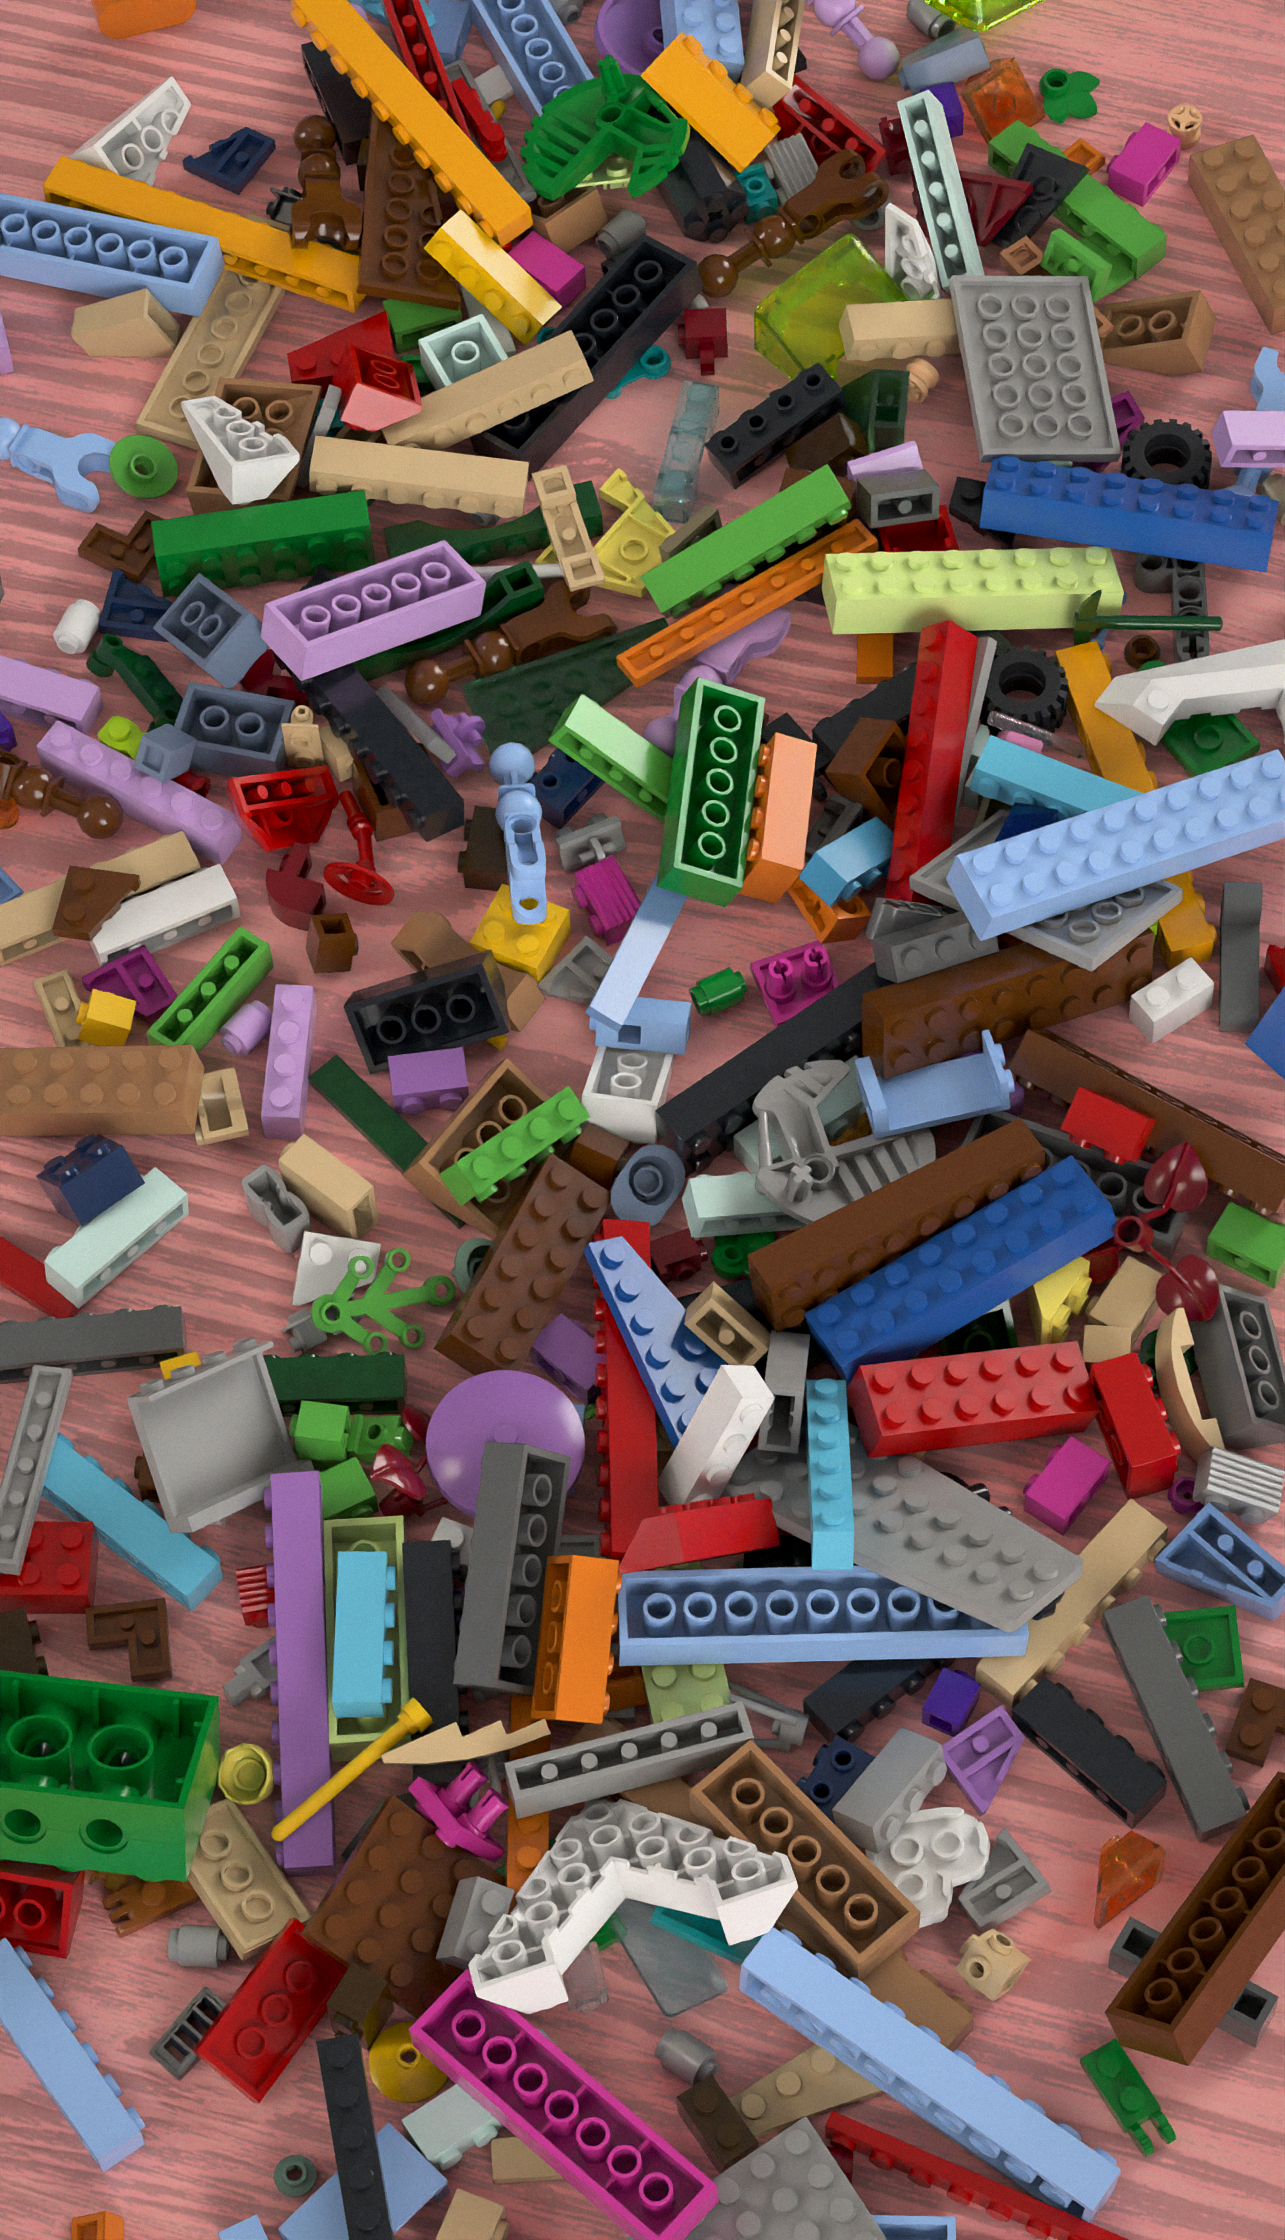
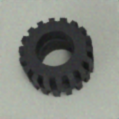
[1121,419,1212,490]
[979,646,1068,741]

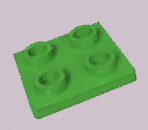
[1040,228,1135,303]

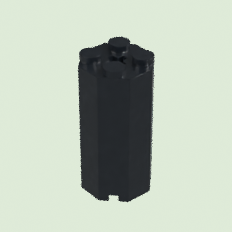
[647,99,750,243]

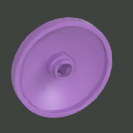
[594,0,664,75]
[426,1370,585,1518]

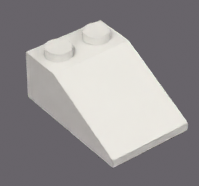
[580,1046,675,1144]

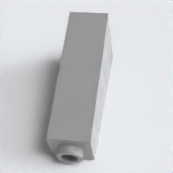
[758,1330,810,1454]

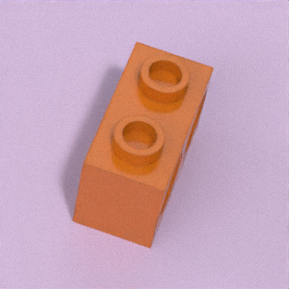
[787,863,871,944]

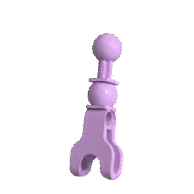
[806,0,900,80]
[641,583,791,759]

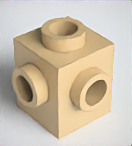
[955,1928,1031,2002]

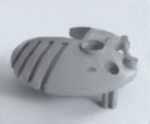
[752,1060,936,1224]

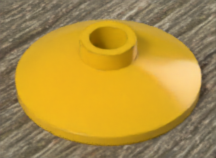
[368,2021,449,2103]

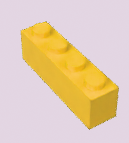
[424,209,562,346]

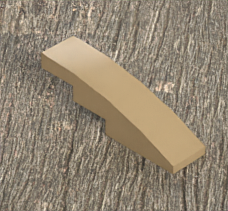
[381,1718,551,1765]

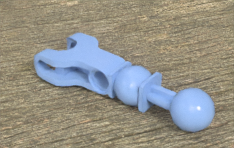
[1224,346,1285,496]
[0,416,116,513]
[489,742,547,924]

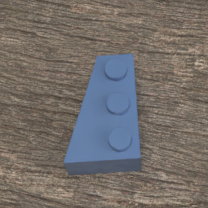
[1155,1502,1285,1622]

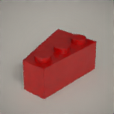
[287,310,395,399]

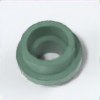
[274,2155,317,2198]

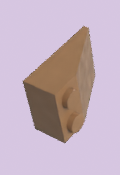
[519,186,609,255]
[1100,290,1217,376]

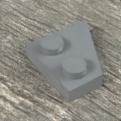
[537,936,613,1006]
[958,1829,1051,1935]

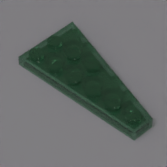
[461,617,669,758]

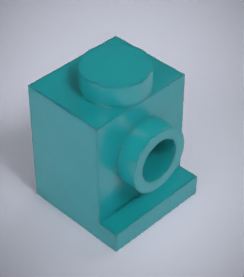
[734,162,778,225]

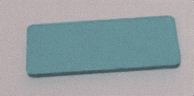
[609,1898,729,2018]

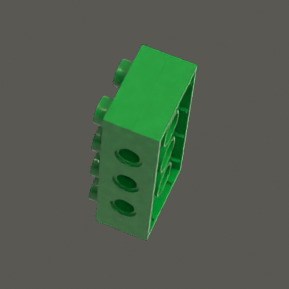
[0,1670,221,1882]

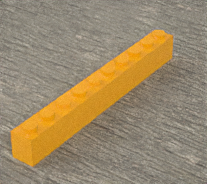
[289,0,533,248]
[42,155,366,313]
[1054,640,1218,971]

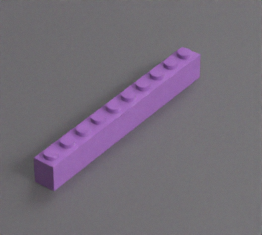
[264,1471,337,1877]

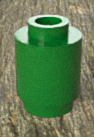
[689,967,748,1016]

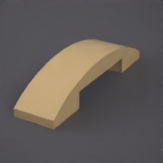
[532,465,605,592]
[1155,1307,1225,1463]

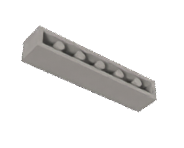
[504,1701,754,1819]

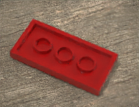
[192,1918,348,2103]

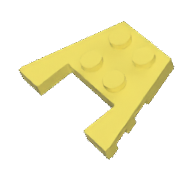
[535,468,676,598]

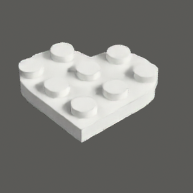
[865,1807,990,1928]

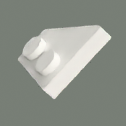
[291,1231,381,1306]

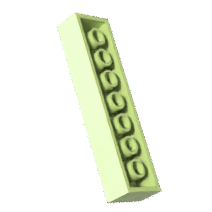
[821,546,1124,634]

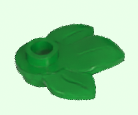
[1039,69,1100,124]
[711,1232,776,1280]

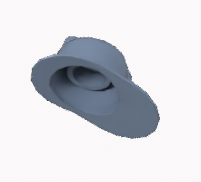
[610,1144,685,1227]

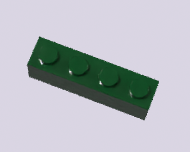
[263,1351,407,1417]

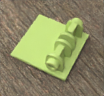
[574,152,633,190]

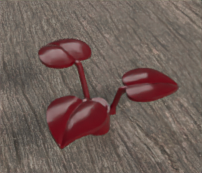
[1081,1142,1219,1321]
[370,1404,450,1522]

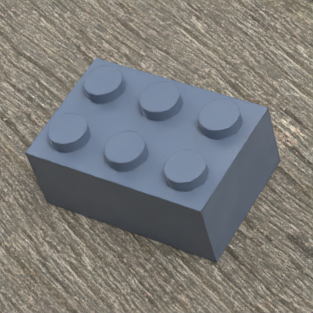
[153,573,269,689]
[174,681,296,777]

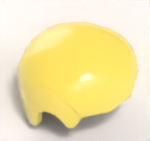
[218,1743,275,1806]

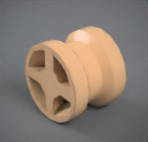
[1167,105,1202,149]
[895,358,939,403]

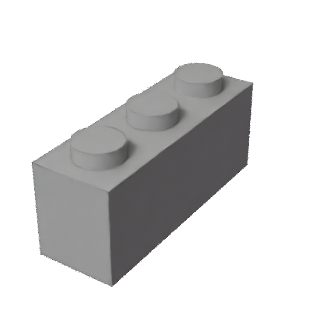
[832,1727,947,1854]

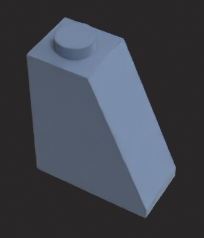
[897,21,991,95]

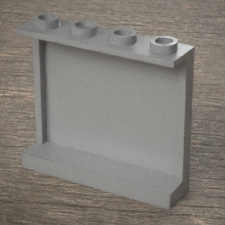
[126,1337,314,1533]

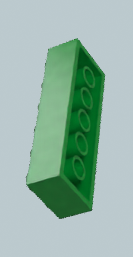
[151,490,376,598]
[656,677,765,907]

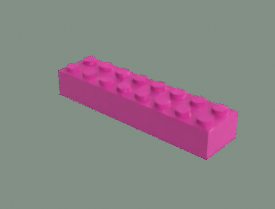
[409,1969,719,2240]

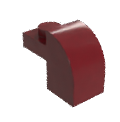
[239,649,310,707]
[266,842,327,931]

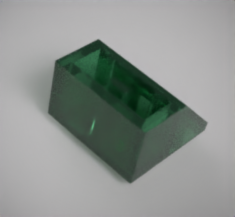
[841,369,910,452]

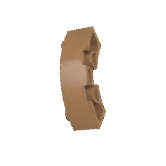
[390,911,546,1032]

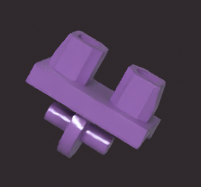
[430,708,486,777]

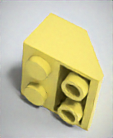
[1027,1256,1092,1345]

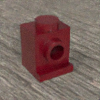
[650,1228,708,1288]

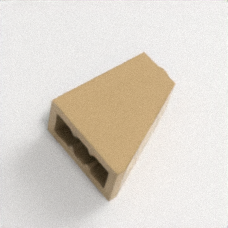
[71,288,182,357]

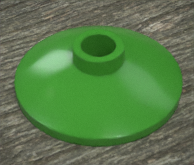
[109,434,178,499]

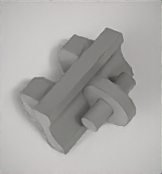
[555,813,627,873]

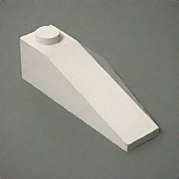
[69,76,191,186]
[885,203,942,302]
[181,396,300,505]

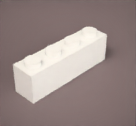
[89,864,241,967]
[658,1365,775,1505]

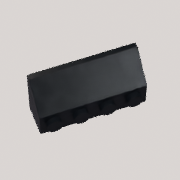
[343,949,510,1075]

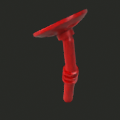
[323,790,395,905]

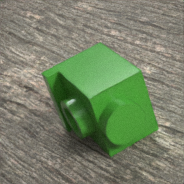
[347,1414,413,1465]

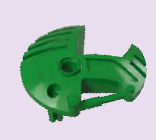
[520,55,690,201]

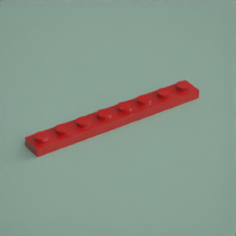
[825,2110,1128,2240]

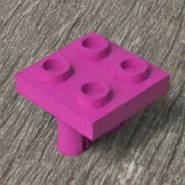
[750,940,841,1028]
[408,1762,510,1863]

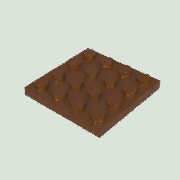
[301,1795,505,2019]

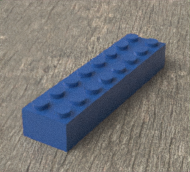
[979,456,1279,572]
[804,1155,1116,1386]

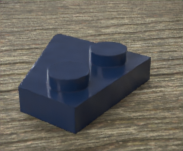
[182,127,276,195]
[98,569,173,643]

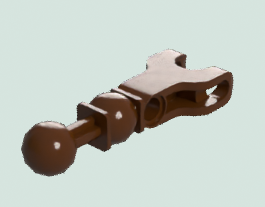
[289,115,361,251]
[698,148,889,298]
[404,579,618,705]
[0,748,123,839]

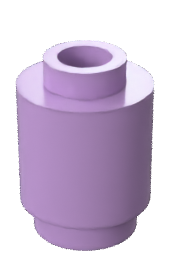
[220,1000,272,1056]

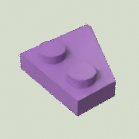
[942,1705,1025,1817]

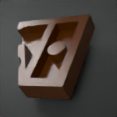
[52,865,141,941]

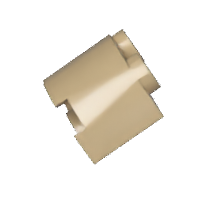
[195,1067,250,1146]

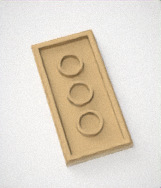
[188,1798,312,1961]

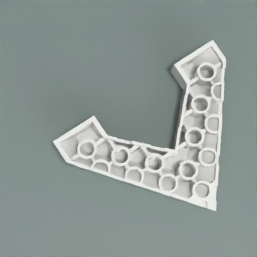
[1094,639,1285,746]
[468,1796,798,2014]

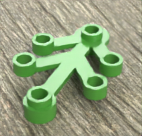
[310,1248,456,1355]

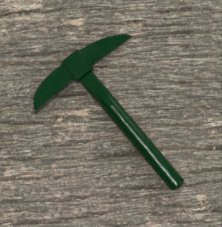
[1073,590,1223,646]

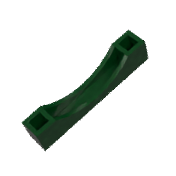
[383,480,603,565]
[352,560,545,682]

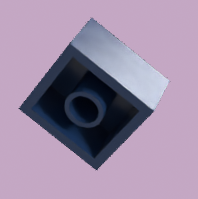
[36,1134,145,1226]

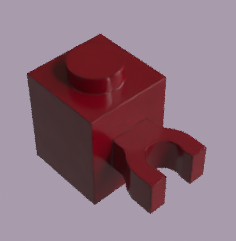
[878,113,911,176]
[678,308,728,376]

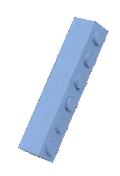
[0,1937,146,2173]

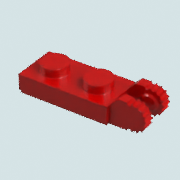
[451,77,508,162]

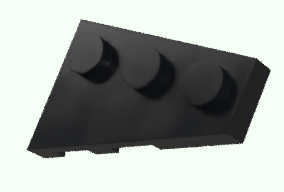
[990,143,1090,249]

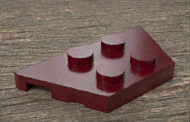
[908,162,1034,247]

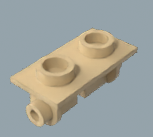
[281,705,325,769]

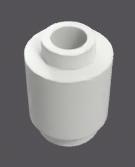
[53,599,101,654]

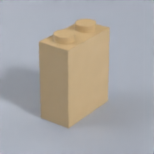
[278,1134,379,1240]

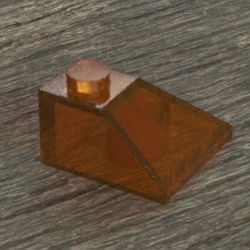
[960,57,1045,146]
[1093,1830,1166,1930]

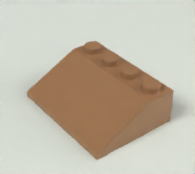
[186,377,322,515]
[402,1058,580,1239]

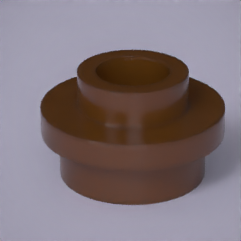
[1124,634,1161,669]

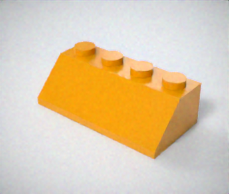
[640,32,781,173]

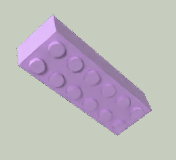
[261,540,486,681]

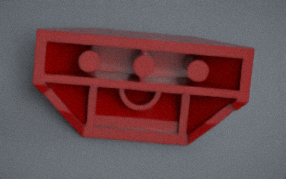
[772,74,888,175]
[226,765,339,852]

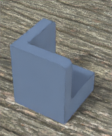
[134,724,197,783]

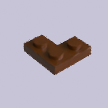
[77,510,164,584]
[85,1598,173,1682]
[1225,1678,1285,1768]

